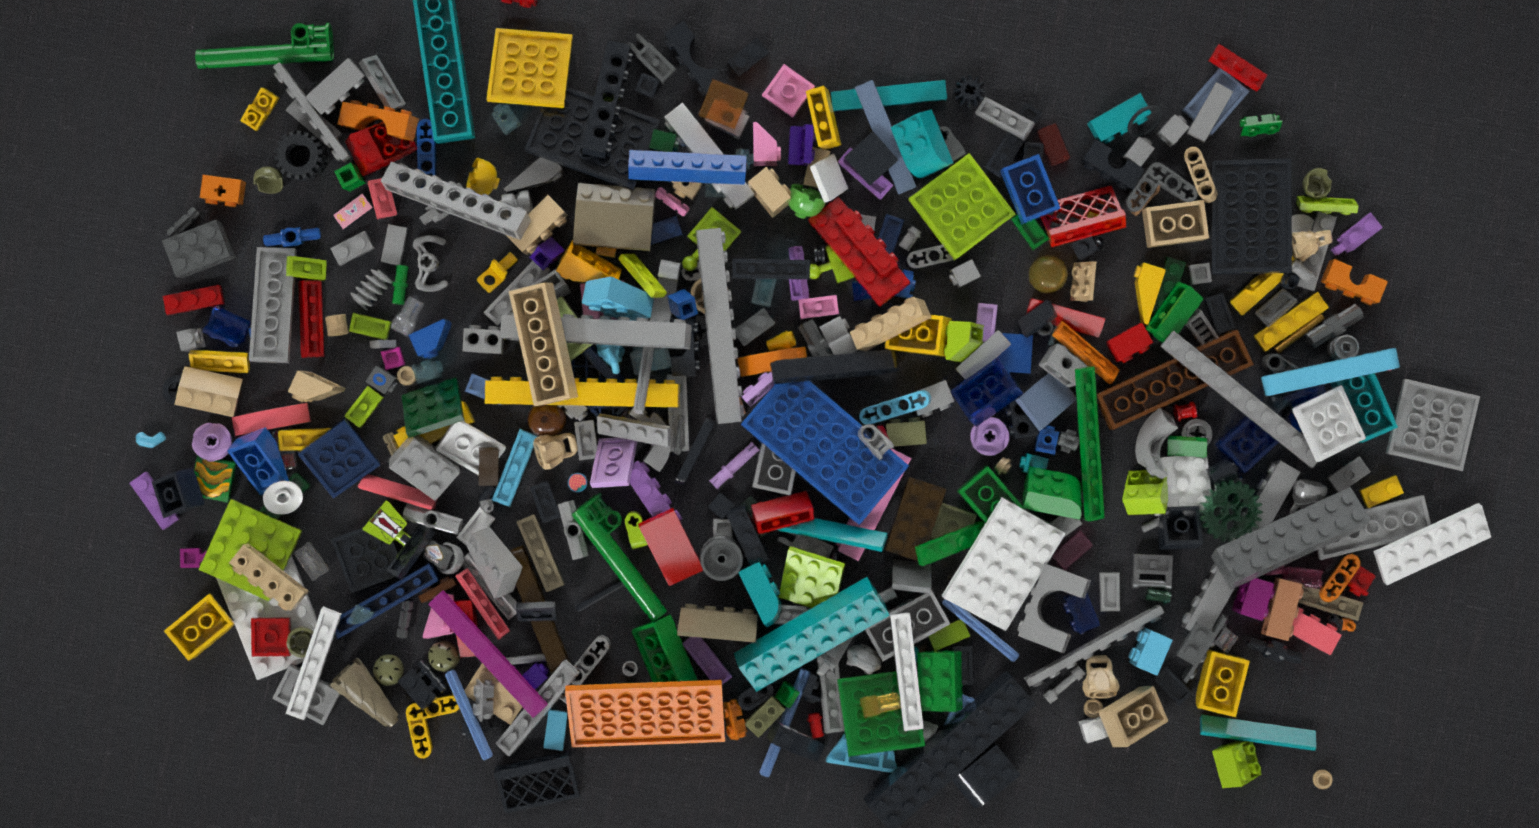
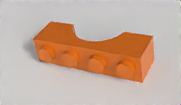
[338,100,419,141]

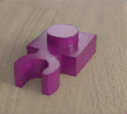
[180,548,207,568]

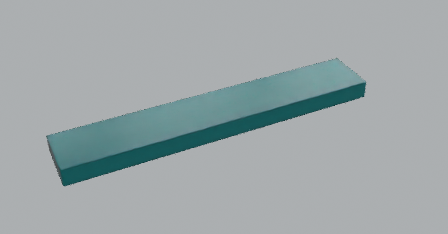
[831,80,947,112]
[777,518,887,552]
[1200,715,1317,751]

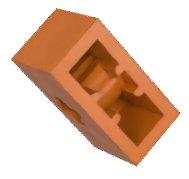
[200,175,246,207]

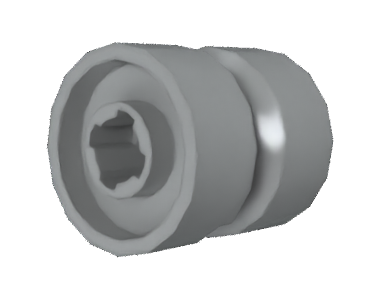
[502,190,533,219]
[1327,335,1359,360]

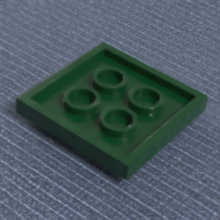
[402,378,464,438]

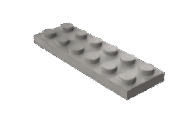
[249,247,297,363]
[1317,495,1431,560]

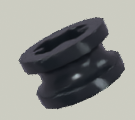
[814,246,825,263]

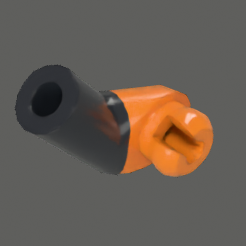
[1328,613,1356,632]

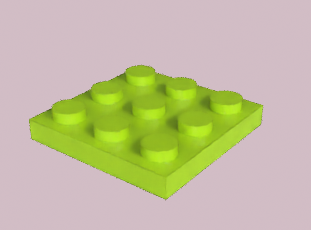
[779,546,845,608]

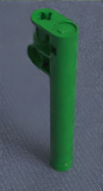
[195,22,334,69]
[571,492,667,622]

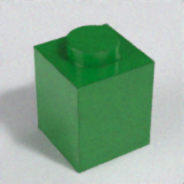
[334,163,366,192]

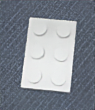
[435,421,506,475]

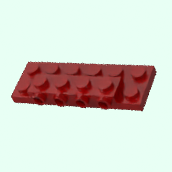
[808,197,910,307]

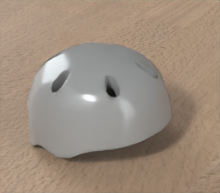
[436,542,464,574]

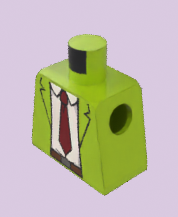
[363,500,411,546]

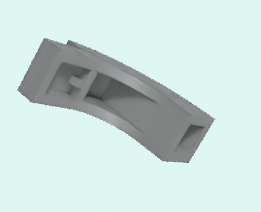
[628,407,671,472]
[1135,408,1178,479]

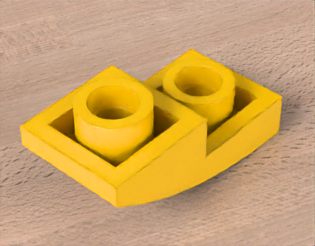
[240,87,279,131]

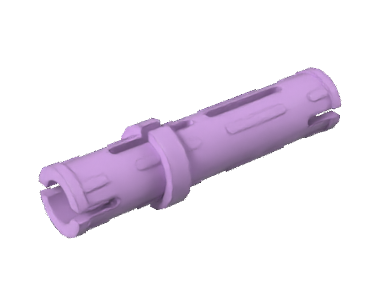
[709,442,760,489]

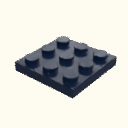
[298,419,380,499]

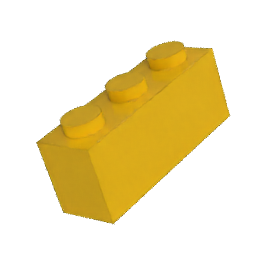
[806,86,841,150]

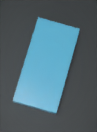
[544,709,568,751]

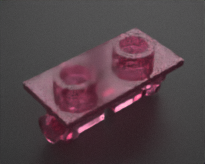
[1280,566,1323,589]

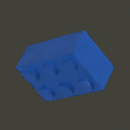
[1000,154,1060,224]

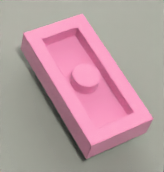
[798,295,839,319]

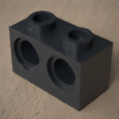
[1005,399,1038,439]

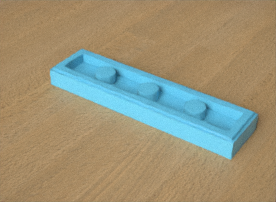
[492,429,538,507]

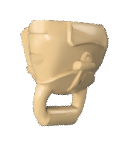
[1292,230,1333,263]
[533,433,578,470]
[1082,655,1120,698]

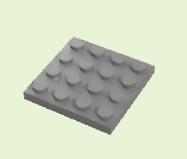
[1386,379,1480,471]

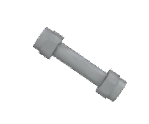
[1043,666,1085,704]

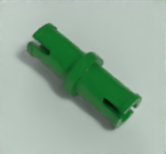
[392,265,409,305]

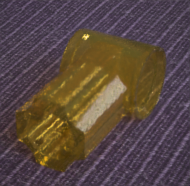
[860,692,901,718]

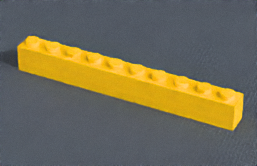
[485,377,680,407]

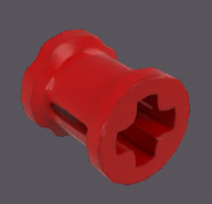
[1173,402,1197,422]

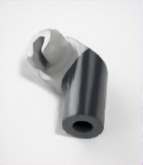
[479,486,496,513]

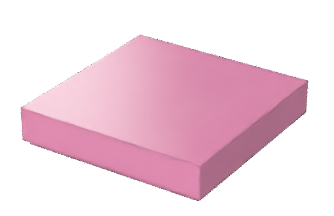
[762,64,815,118]

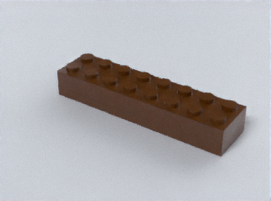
[1096,330,1254,430]

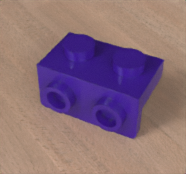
[788,124,816,166]

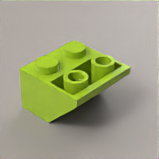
[944,321,984,362]
[1122,469,1168,515]
[1212,740,1262,788]

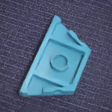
[826,733,897,773]

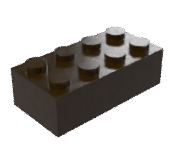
[884,477,946,561]

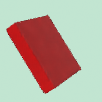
[251,617,292,657]

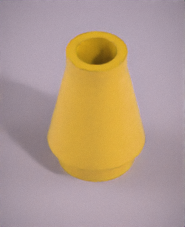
[767,330,796,352]

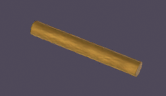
[1274,313,1325,354]

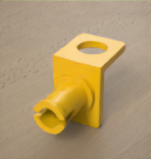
[477,252,518,293]

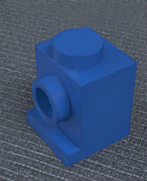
[895,270,916,299]
[1034,426,1059,455]

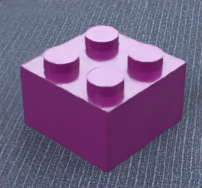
[1232,578,1275,621]

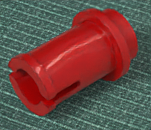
[807,712,824,738]

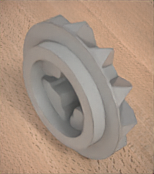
[1181,419,1213,446]

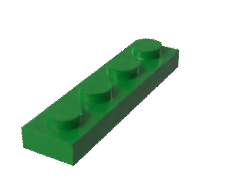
[915,521,985,566]

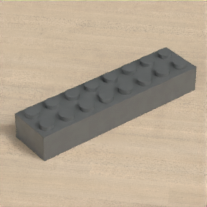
[1211,487,1371,590]

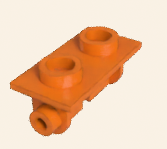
[723,699,747,740]

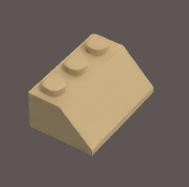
[174,366,243,417]
[288,370,346,402]

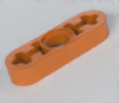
[1319,554,1360,602]

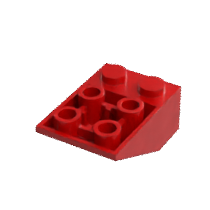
[345,122,417,176]

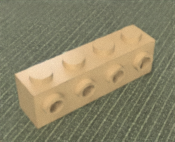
[850,297,931,351]
[229,543,309,611]

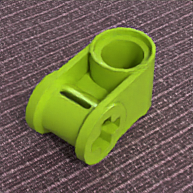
[625,511,648,550]

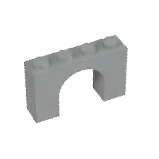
[1018,564,1091,653]

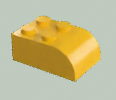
[885,315,951,357]
[164,594,235,661]
[1196,649,1250,717]

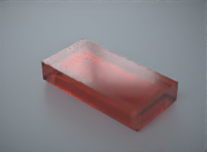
[1037,123,1070,166]

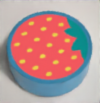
[568,473,588,492]

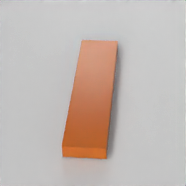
[1052,321,1120,384]

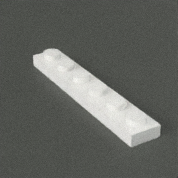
[286,607,342,720]
[890,613,924,731]

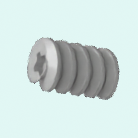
[350,269,393,311]

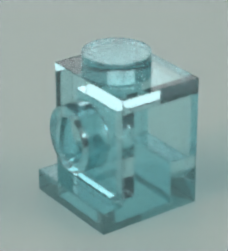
[491,103,521,135]
[411,359,443,384]

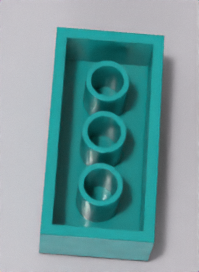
[1330,373,1398,443]

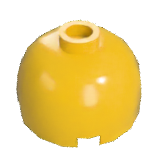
[466,158,500,195]

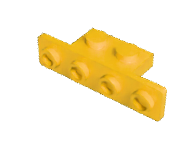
[1230,256,1294,315]

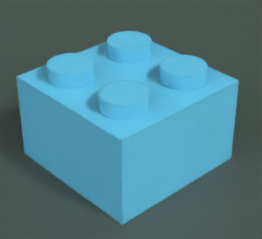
[1128,627,1173,675]

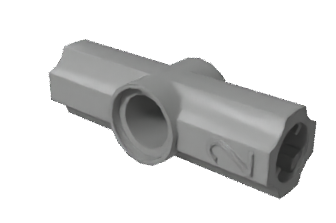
[558,500,589,560]
[403,503,463,535]

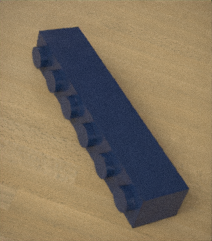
[335,563,442,638]

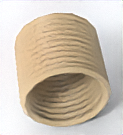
[325,314,349,336]

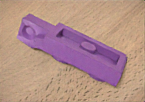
[1331,213,1383,256]
[788,246,809,301]

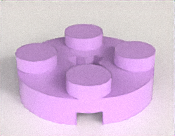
[970,417,1009,456]
[192,423,233,462]

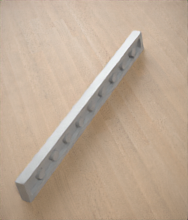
[1160,331,1317,468]

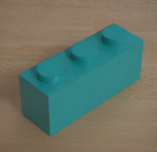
[1087,93,1151,144]

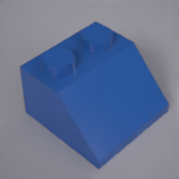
[409,319,452,359]

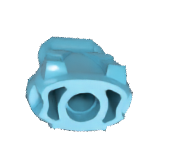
[597,345,625,374]

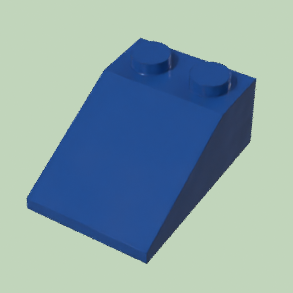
[227,427,289,495]

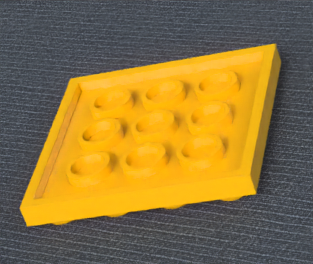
[487,28,573,108]

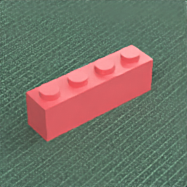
[1263,599,1342,655]

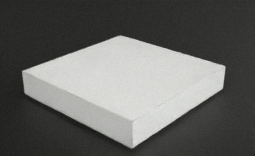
[810,154,848,203]

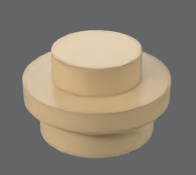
[995,457,1012,475]
[1084,699,1103,718]
[1313,770,1333,789]

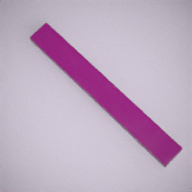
[428,590,548,718]

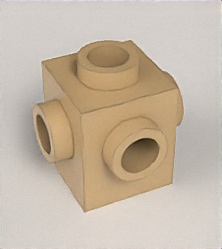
[672,181,703,200]

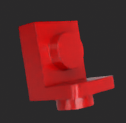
[1347,566,1376,597]

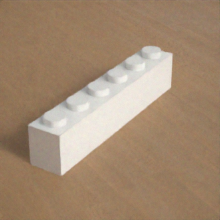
[664,103,754,209]

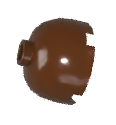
[528,405,566,436]

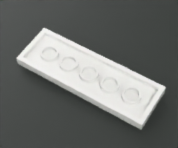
[1374,503,1491,585]

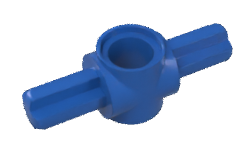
[263,227,321,247]

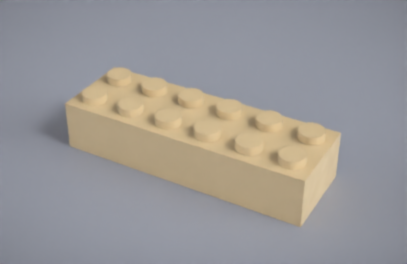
[509,282,578,406]

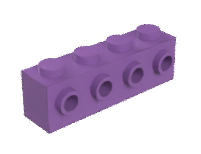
[630,460,683,524]

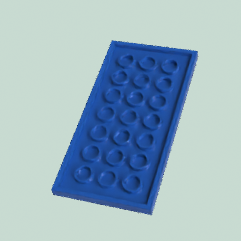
[741,381,909,525]

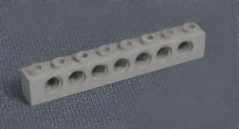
[381,162,531,240]

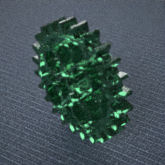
[1199,480,1263,542]

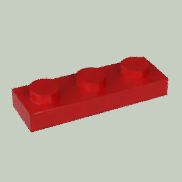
[1208,44,1267,92]
[163,285,225,315]

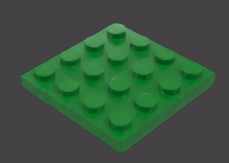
[837,671,925,757]

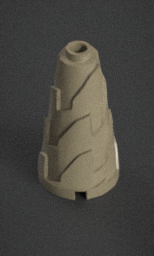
[329,658,399,727]

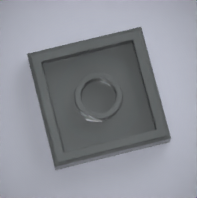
[892,559,931,593]

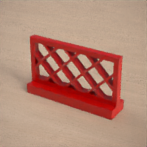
[1041,186,1126,247]

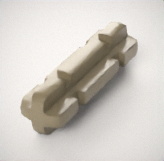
[383,432,399,456]

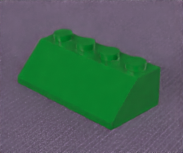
[631,615,698,682]

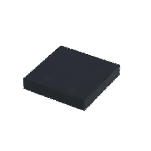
[844,132,899,186]

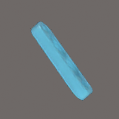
[859,390,931,425]

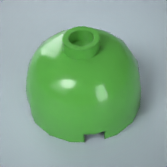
[788,184,826,219]

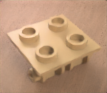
[1070,261,1096,302]

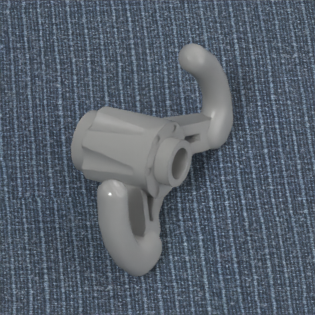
[413,235,448,292]

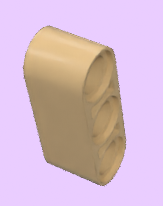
[1184,147,1218,203]

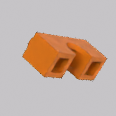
[1321,259,1388,305]

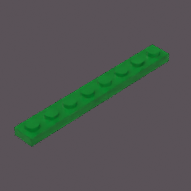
[1075,366,1105,521]

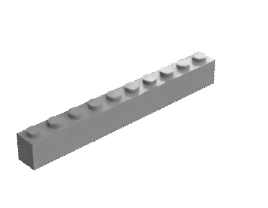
[696,228,744,424]
[500,312,692,349]
[1182,460,1300,631]

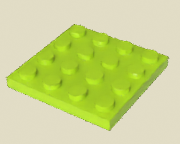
[908,153,1015,261]
[199,499,302,601]

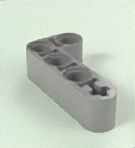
[650,260,681,322]
[560,635,611,704]

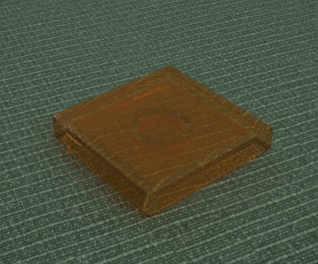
[699,79,749,130]

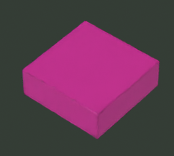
[381,347,405,370]

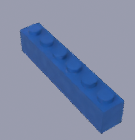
[628,150,746,185]

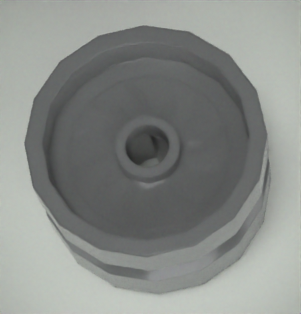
[700,535,743,581]

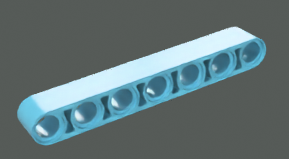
[1261,348,1400,396]

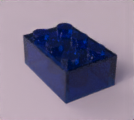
[950,358,1024,427]
[1214,416,1279,473]

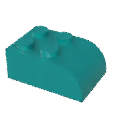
[890,110,953,178]
[738,562,781,627]

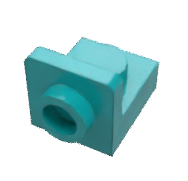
[1019,453,1049,473]

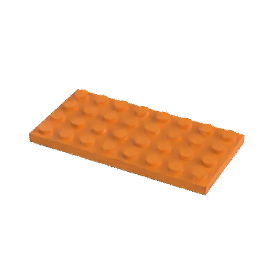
[565,680,725,747]

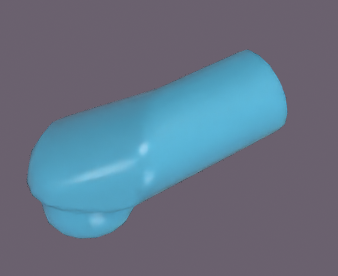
[136,432,166,448]

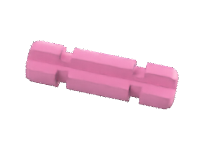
[655,187,690,216]

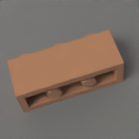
[1261,577,1304,641]

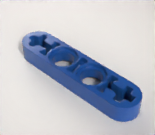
[417,119,437,188]

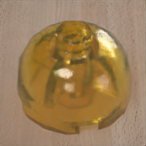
[1028,255,1068,294]

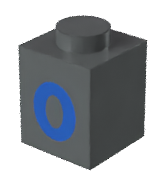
[365,366,398,395]

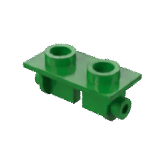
[1240,113,1282,137]

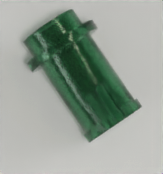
[1146,588,1171,605]

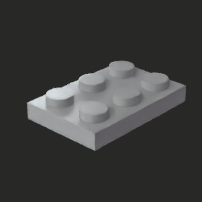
[273,664,340,725]

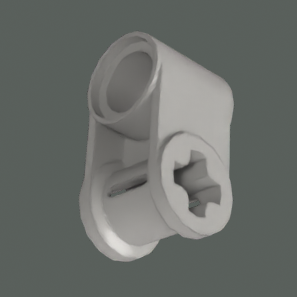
[858,424,894,460]

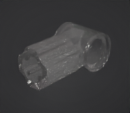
[391,296,424,337]

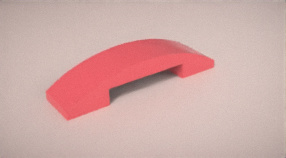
[232,403,311,436]

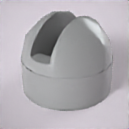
[622,661,638,677]

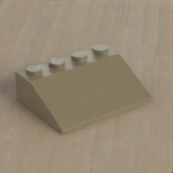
[573,183,656,251]
[677,604,758,642]

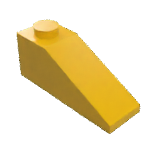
[1134,263,1166,325]

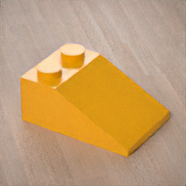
[556,240,622,282]

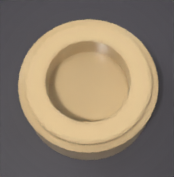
[397,366,417,385]

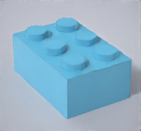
[582,277,654,321]

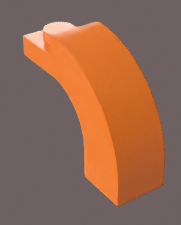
[738,347,807,377]

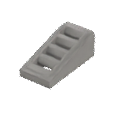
[1186,308,1219,345]

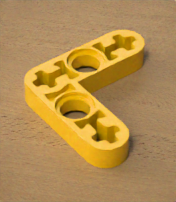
[406,694,459,758]

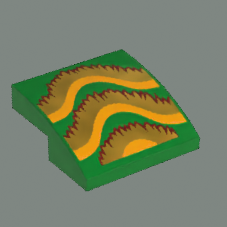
[194,456,236,503]

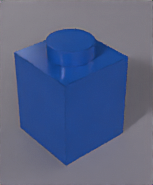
[667,289,698,320]

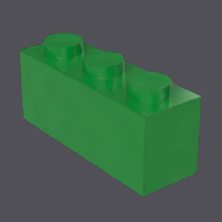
[1145,282,1204,342]

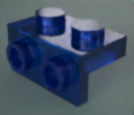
[203,306,251,347]
[1063,593,1100,635]

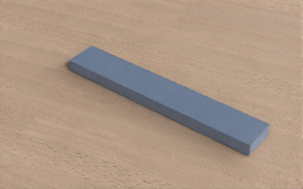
[855,80,916,195]

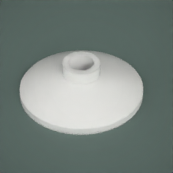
[263,481,303,514]

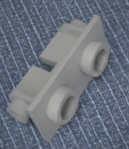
[473,679,494,722]

